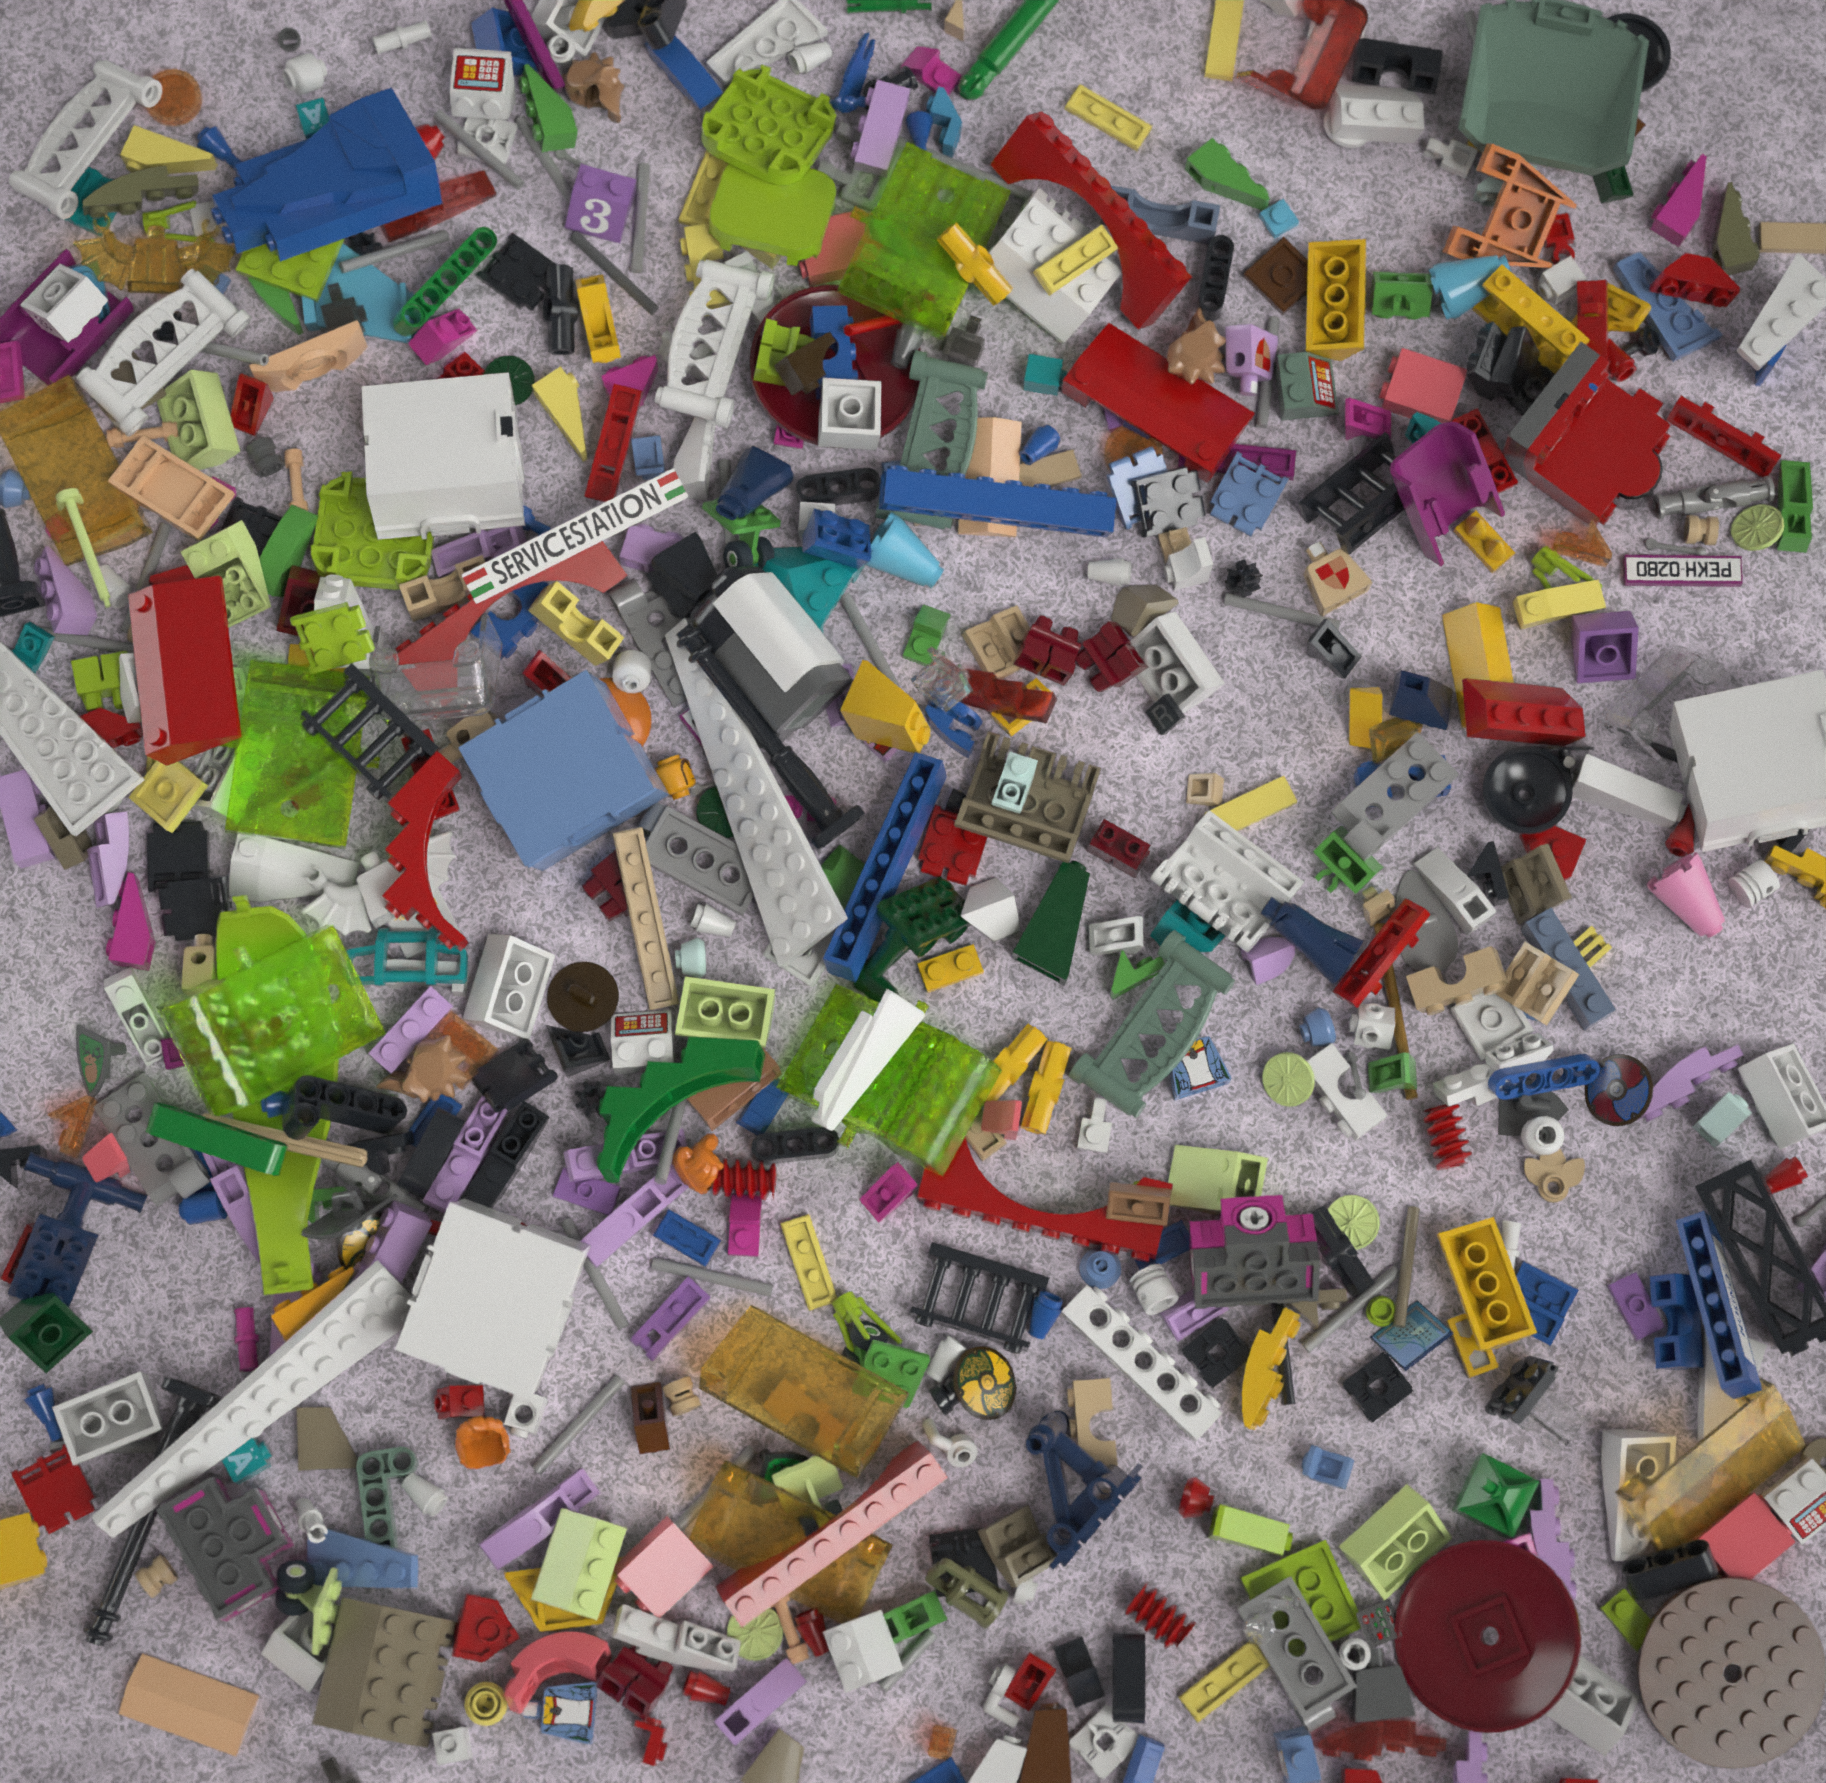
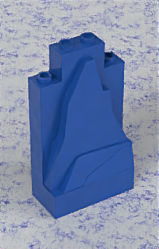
[210,87,442,261]

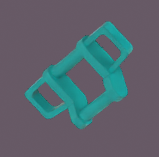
[345,928,468,986]

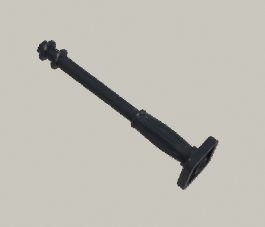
[0,508,46,617]
[676,624,865,852]
[83,1377,224,1647]

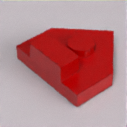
[1519,826,1587,881]
[451,1593,520,1663]

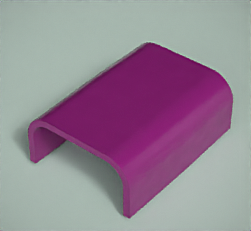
[0,249,135,392]
[1390,422,1506,567]

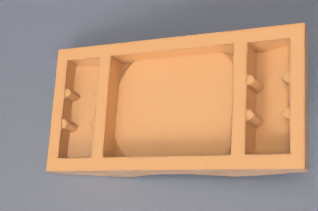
[249,320,368,392]
[108,435,235,541]

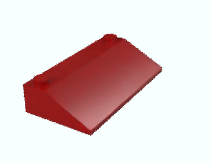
[1061,323,1255,483]
[128,576,242,766]

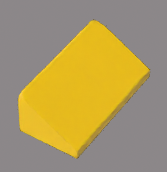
[1349,687,1383,749]

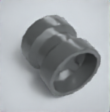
[246,437,285,477]

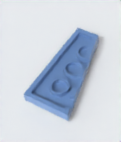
[1613,252,1723,362]
[307,1528,418,1588]

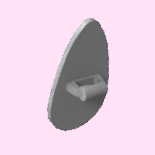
[1396,870,1458,972]

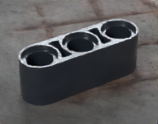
[638,0,687,50]
[1196,235,1234,322]
[796,467,880,506]
[397,1107,465,1199]
[751,1127,840,1165]
[1621,1539,1718,1600]
[1112,1633,1146,1724]

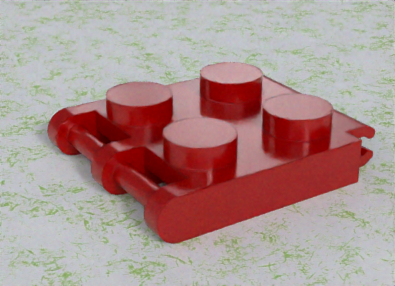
[918,805,988,886]
[11,1444,97,1534]

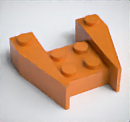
[1442,143,1577,268]

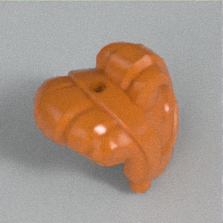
[672,1134,724,1194]
[455,1415,511,1470]

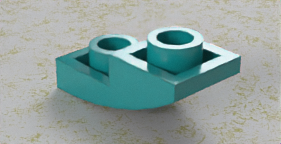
[11,622,55,673]

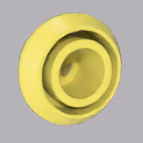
[464,1682,508,1726]

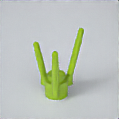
[142,200,215,244]
[1531,545,1602,589]
[832,1291,903,1352]

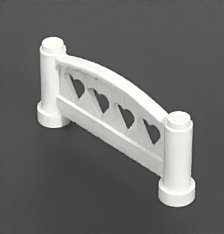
[9,60,162,219]
[655,259,775,428]
[76,268,252,437]

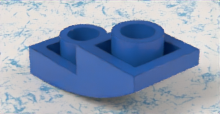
[925,705,975,759]

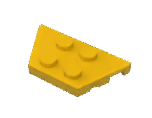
[505,1557,623,1632]

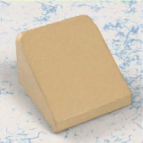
[944,0,964,41]
[1186,773,1224,807]

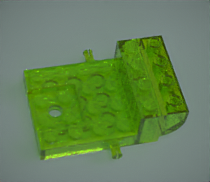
[837,142,1011,341]
[220,658,380,849]
[156,924,386,1116]
[776,984,1002,1176]

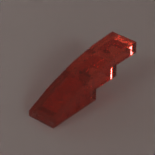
[380,170,497,243]
[933,666,1057,723]

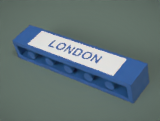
[1676,1211,1762,1400]

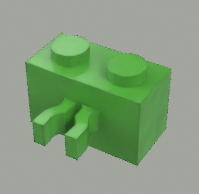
[1370,271,1433,320]
[1313,825,1384,894]

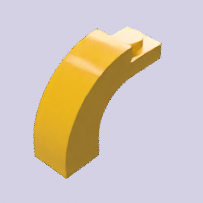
[575,274,621,363]

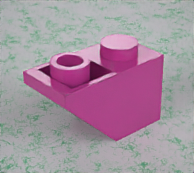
[408,309,477,366]
[601,355,659,406]

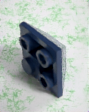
[1389,670,1453,730]

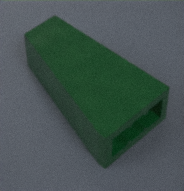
[1012,860,1090,986]

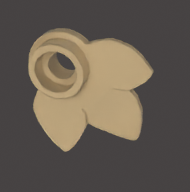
[1524,1149,1585,1203]

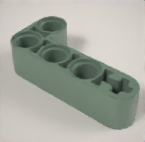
[356,1447,419,1549]

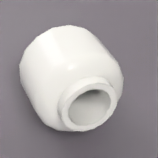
[282,53,327,95]
[612,650,652,693]
[1521,1116,1564,1156]

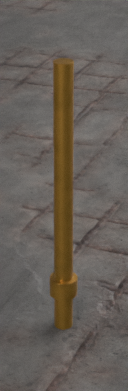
[1374,923,1418,1100]

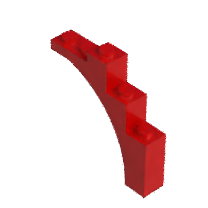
[382,751,468,952]

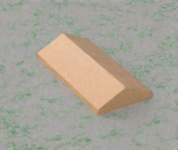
[958,417,1021,537]
[119,1653,260,1756]

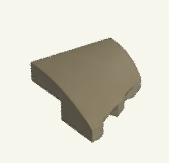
[34,805,93,870]
[297,1407,358,1471]
[741,1728,805,1783]

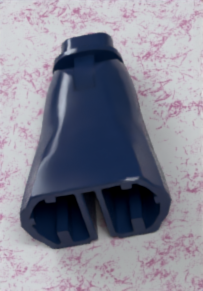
[716,446,794,520]
[1261,897,1364,985]

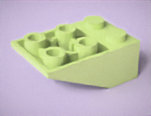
[181,520,271,628]
[1168,1145,1268,1216]

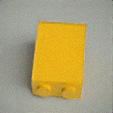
[840,660,930,753]
[0,1512,47,1590]

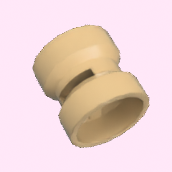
[1684,515,1719,546]
[662,1376,701,1417]
[135,1554,179,1598]

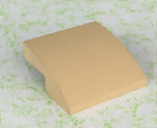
[962,605,1030,685]
[1495,942,1579,1026]

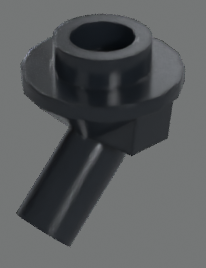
[1621,327,1660,356]

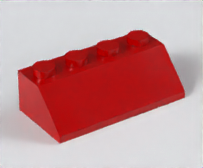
[1462,678,1586,746]

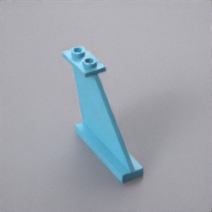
[302,243,419,344]

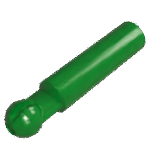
[958,0,1059,100]

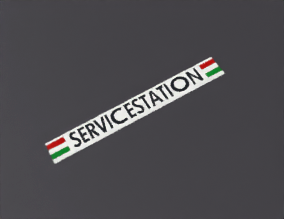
[461,468,688,604]

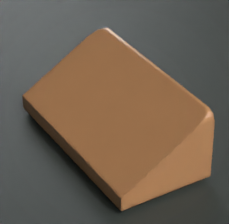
[1106,1182,1171,1226]

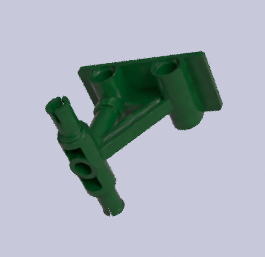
[852,877,972,1008]

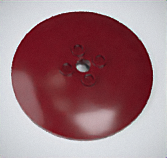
[749,285,921,448]
[1395,1540,1581,1733]

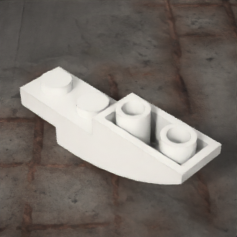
[1433,1033,1553,1106]
[612,1605,741,1671]

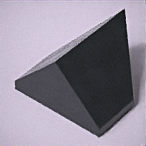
[546,1025,611,1078]

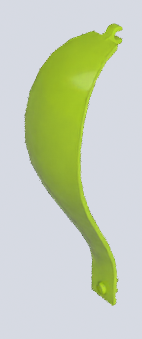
[216,895,339,1295]

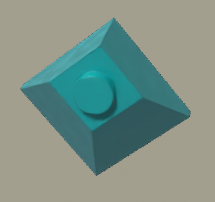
[1149,900,1226,952]

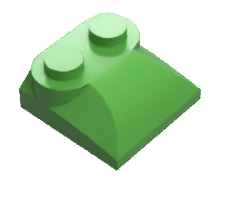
[821,844,865,910]

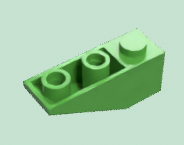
[518,64,578,152]
[1185,138,1270,211]

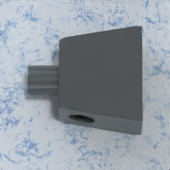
[1352,1648,1415,1723]

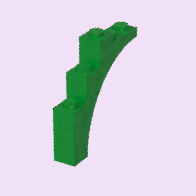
[597,1036,766,1183]

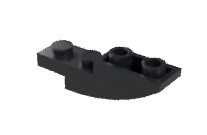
[459,1101,550,1209]

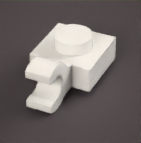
[1423,138,1478,178]
[1077,1098,1112,1154]

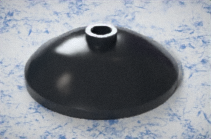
[1606,13,1671,93]
[1482,746,1573,834]

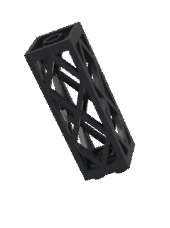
[1695,1159,1826,1357]

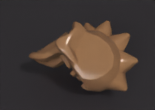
[561,52,624,123]
[1167,307,1226,384]
[376,1035,467,1103]

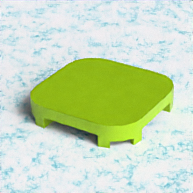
[701,65,837,185]
[709,164,836,266]
[311,471,435,590]

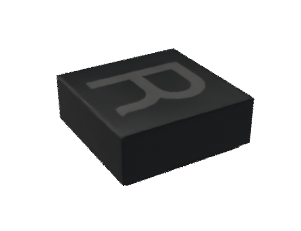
[1145,694,1186,736]

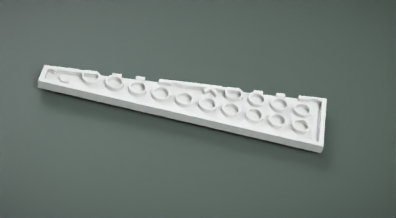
[665,618,848,967]
[0,640,145,836]
[91,1260,413,1538]

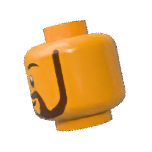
[655,754,696,800]

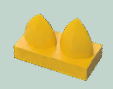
[1453,511,1515,573]

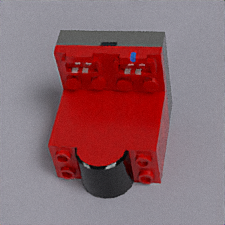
[1503,342,1671,529]

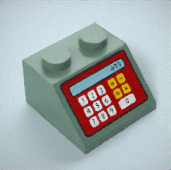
[1274,352,1339,421]

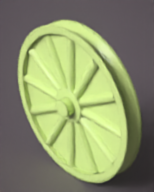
[1731,504,1784,551]
[1262,1052,1315,1107]
[1328,1195,1380,1250]
[727,1608,783,1661]

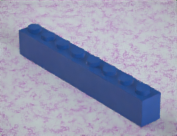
[878,465,1116,537]
[823,752,947,982]

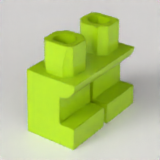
[754,318,814,386]
[71,650,128,712]

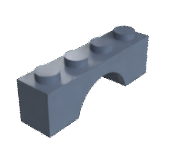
[1100,185,1221,244]
[1520,908,1616,1031]

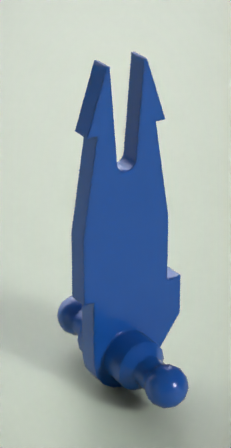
[830,33,875,113]

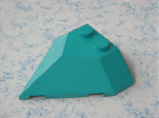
[754,547,866,633]

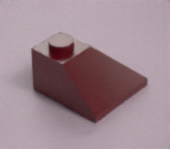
[276,565,322,639]

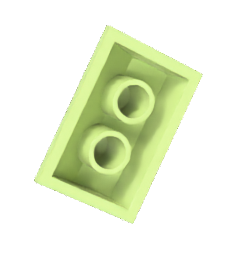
[157,369,240,470]
[675,976,775,1048]
[1339,1484,1452,1601]
[531,1508,627,1620]

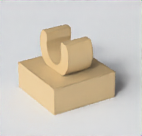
[1158,527,1191,564]
[1362,886,1396,928]

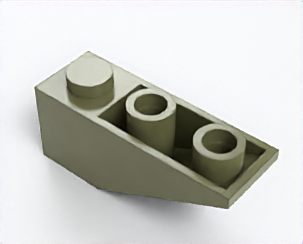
[1711,182,1760,275]

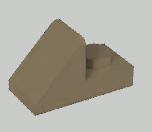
[1285,1289,1347,1330]

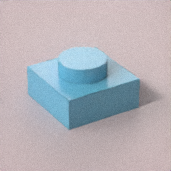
[1259,199,1299,239]

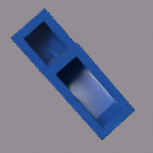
[644,36,723,110]

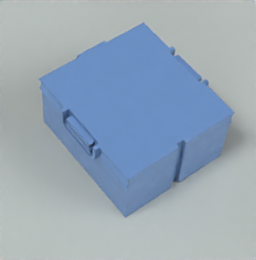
[458,670,669,871]

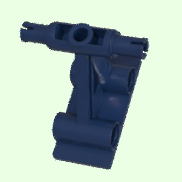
[8,1152,148,1307]
[1026,1410,1143,1570]

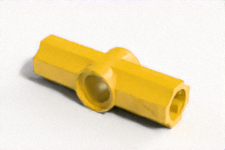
[937,222,1013,306]
[970,1023,1048,1106]
[1020,1041,1072,1135]

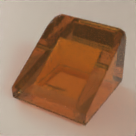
[927,1724,957,1760]

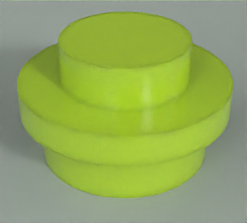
[1366,1296,1395,1327]

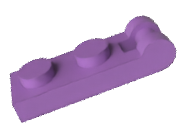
[630,1276,711,1361]

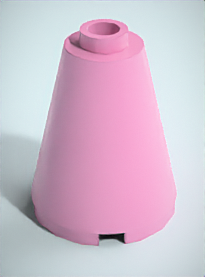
[1647,852,1725,938]

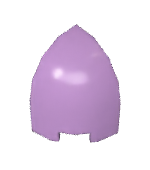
[1239,937,1295,985]

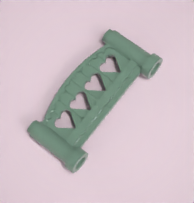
[875,350,988,530]
[1069,930,1235,1118]

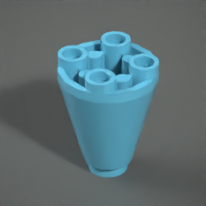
[1429,255,1512,320]
[866,512,944,588]

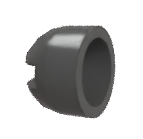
[277,28,301,52]

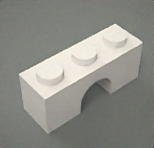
[1307,1043,1388,1141]

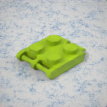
[290,602,375,674]

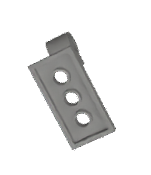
[608,578,690,708]
[1331,732,1459,861]
[638,803,754,916]
[94,1072,211,1207]
[1236,1576,1357,1733]

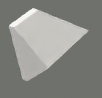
[961,878,1021,942]

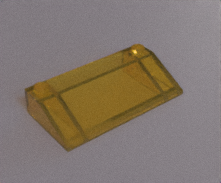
[0,375,154,566]
[699,1305,909,1479]
[1615,1377,1806,1552]
[689,1460,893,1624]

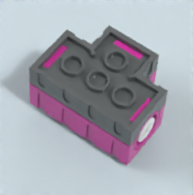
[1189,1195,1320,1309]
[155,1477,294,1622]

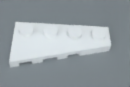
[706,0,828,86]
[1736,253,1826,371]

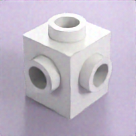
[1349,1003,1395,1050]

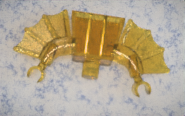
[73,215,236,294]

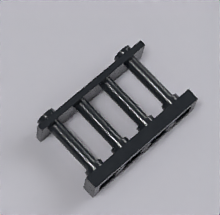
[1298,432,1405,555]
[300,663,439,802]
[910,1242,1050,1354]

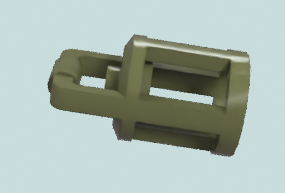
[925,1558,1009,1629]

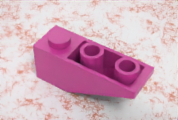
[1650,154,1707,248]
[106,872,156,971]

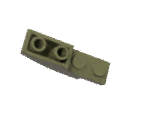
[83,166,199,218]

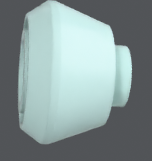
[675,938,706,979]

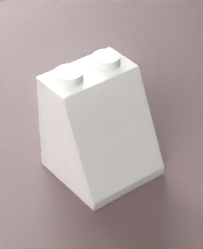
[314,575,380,669]
[823,1610,904,1693]

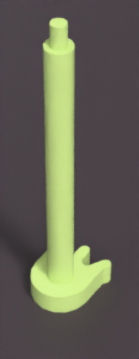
[55,488,111,608]

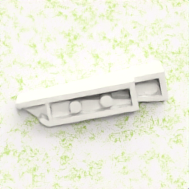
[812,989,925,1131]

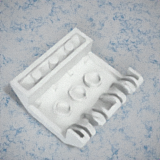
[988,187,1122,344]
[1150,810,1304,952]

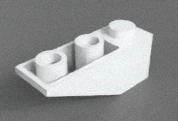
[1413,847,1497,936]
[104,967,167,1066]

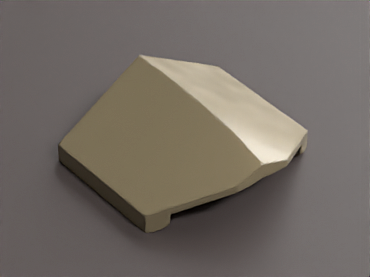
[1111,585,1179,637]

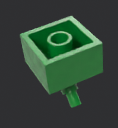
[1452,1453,1540,1539]

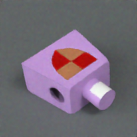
[1225,324,1278,396]

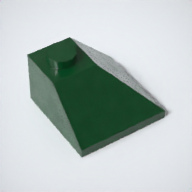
[0,1293,93,1374]

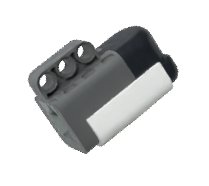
[690,565,853,748]

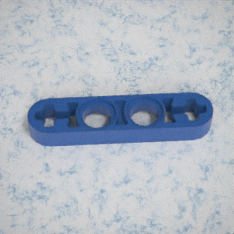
[1488,1054,1600,1100]

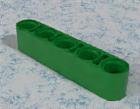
[393,227,497,337]
[145,1102,288,1176]

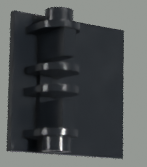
[929,1527,999,1597]

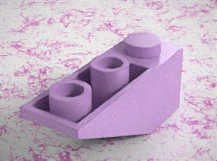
[34,546,97,635]
[714,1658,807,1746]

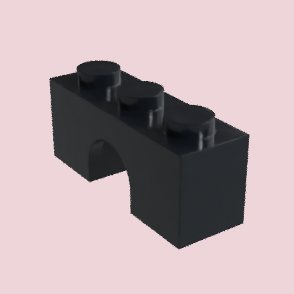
[1351,38,1443,95]

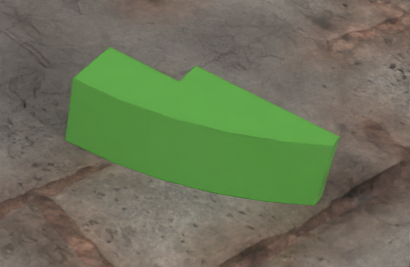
[239,259,304,335]
[1777,460,1813,553]
[259,505,319,597]
[883,1591,948,1645]

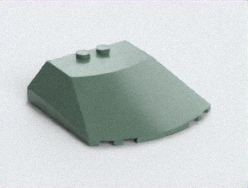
[1458,0,1649,176]

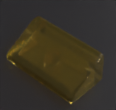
[1369,717,1423,763]

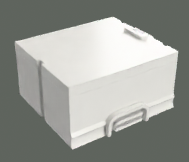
[362,372,525,540]
[1669,669,1826,852]
[395,1199,591,1400]

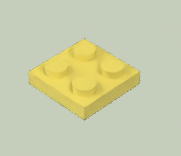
[128,761,209,833]

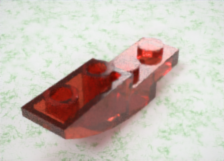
[1315,1720,1447,1762]

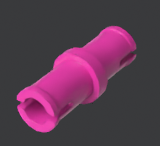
[234,1307,259,1372]

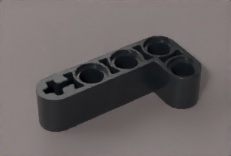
[282,1075,407,1140]

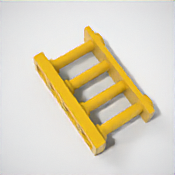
[1472,265,1590,374]

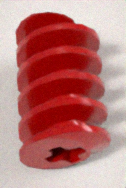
[1423,1104,1472,1171]
[713,1158,777,1201]
[1125,1582,1196,1649]

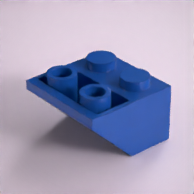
[802,508,871,569]

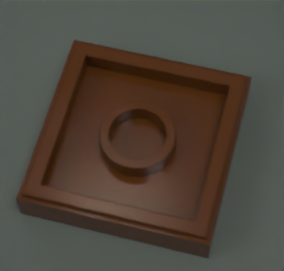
[1242,237,1308,316]

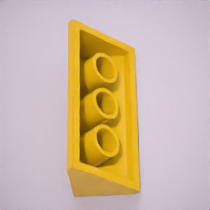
[1306,239,1367,361]
[1442,602,1514,728]
[1437,1217,1537,1351]

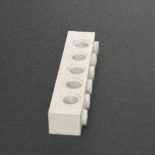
[1060,1285,1223,1442]

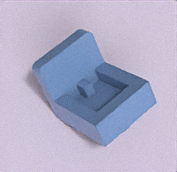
[631,434,665,480]
[1302,1445,1355,1490]

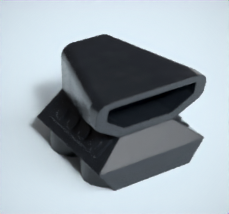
[1466,321,1540,401]
[646,532,718,619]

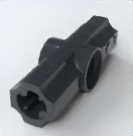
[542,264,579,355]
[1310,1205,1375,1297]

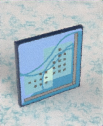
[1370,1300,1453,1372]

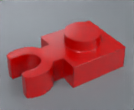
[1544,213,1575,265]

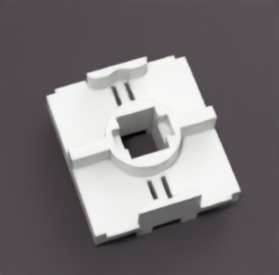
[457,117,518,164]
[1069,1704,1138,1780]

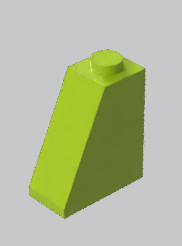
[1208,1504,1293,1556]

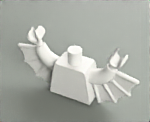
[302,824,456,936]

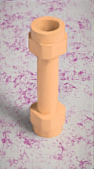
[107,421,179,448]
[284,448,309,511]
[770,1595,809,1664]

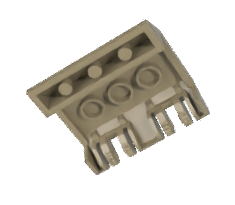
[954,731,1101,863]
[312,1597,457,1748]

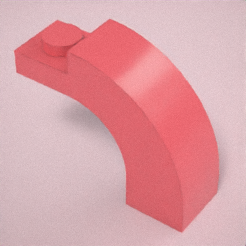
[504,1632,612,1715]

